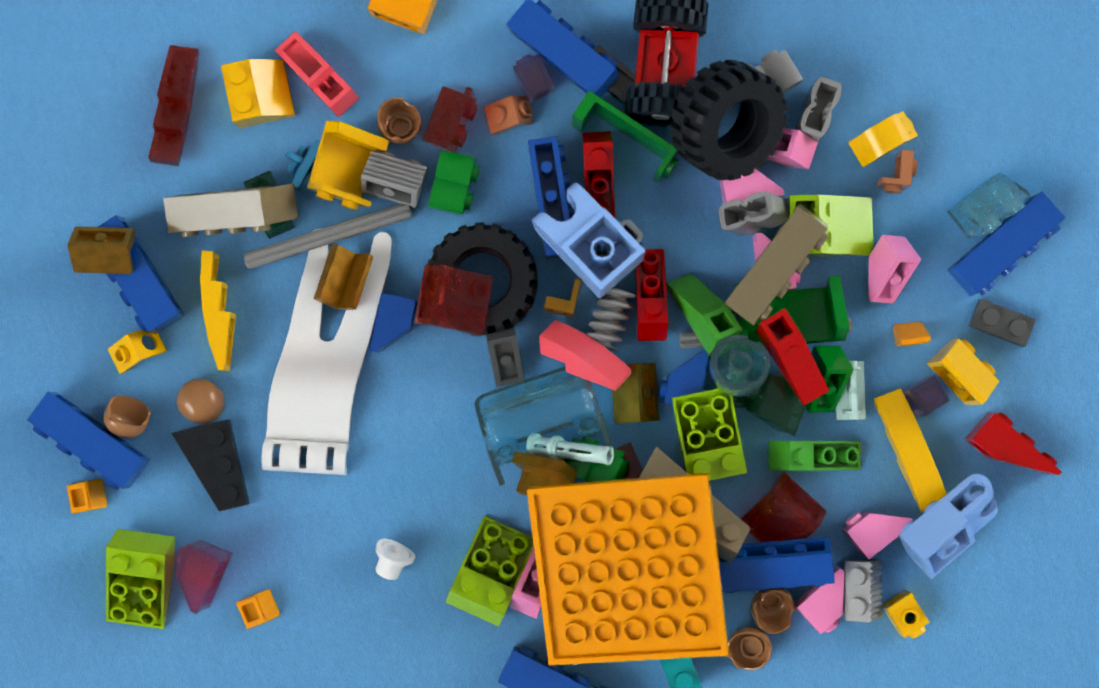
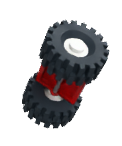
[624,0,709,127]

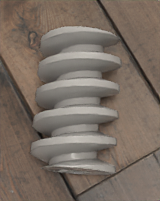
[586,288,637,351]

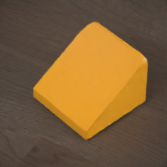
[893,322,931,347]
[67,479,107,514]
[236,589,280,629]

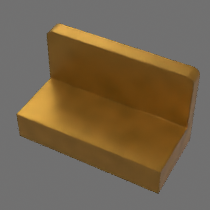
[67,226,135,274]
[313,245,373,310]
[544,278,581,318]
[612,363,660,424]
[512,451,577,496]

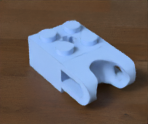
[532,183,645,299]
[899,474,998,579]

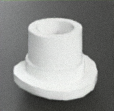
[375,538,416,580]

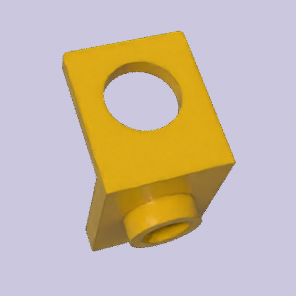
[108,329,167,374]

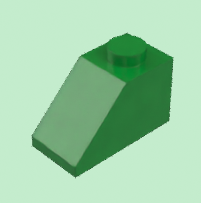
[806,346,854,413]

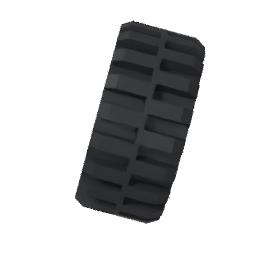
[670,60,787,181]
[425,222,538,337]

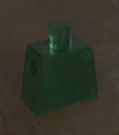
[739,372,806,436]

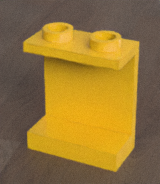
[307,121,389,210]

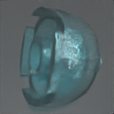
[709,335,771,396]

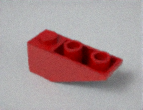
[582,131,615,218]
[635,249,668,341]
[756,308,829,406]
[965,412,1062,475]

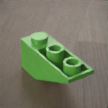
[666,273,742,356]
[768,441,861,471]

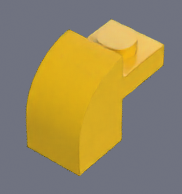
[848,111,918,167]

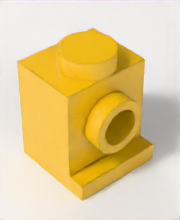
[881,590,929,639]

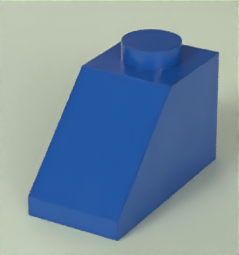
[370,293,422,353]
[659,350,708,405]

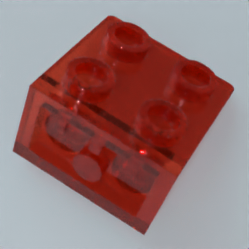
[422,86,478,153]
[414,265,493,335]
[740,472,827,542]

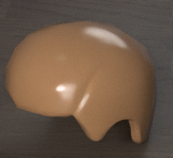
[377,97,422,144]
[176,379,225,424]
[103,395,151,439]
[750,588,796,634]
[726,626,772,671]

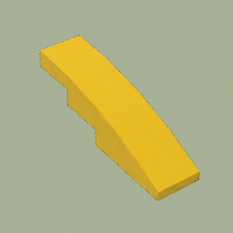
[200,251,236,371]
[873,388,947,513]

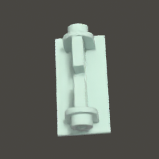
[836,361,866,420]

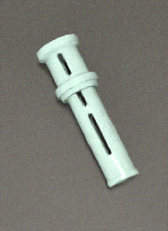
[526,433,614,465]

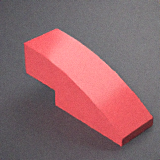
[275,31,359,118]
[539,320,631,391]

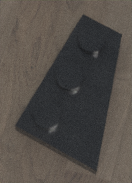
[171,419,250,511]

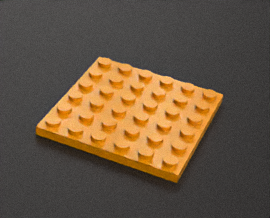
[527,473,729,665]

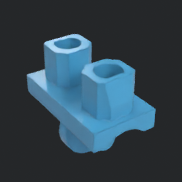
[285,139,320,194]

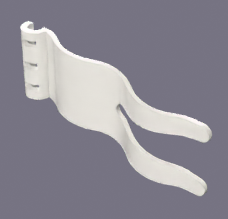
[261,228,392,475]

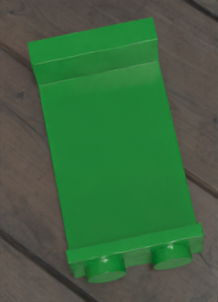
[572,91,678,183]
[729,275,849,350]

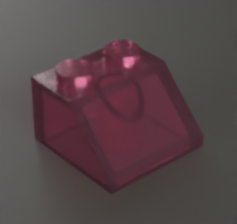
[175,540,233,614]

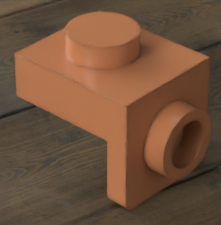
[484,95,533,135]
[876,150,917,194]

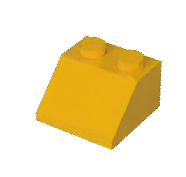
[221,59,296,128]
[926,338,999,406]

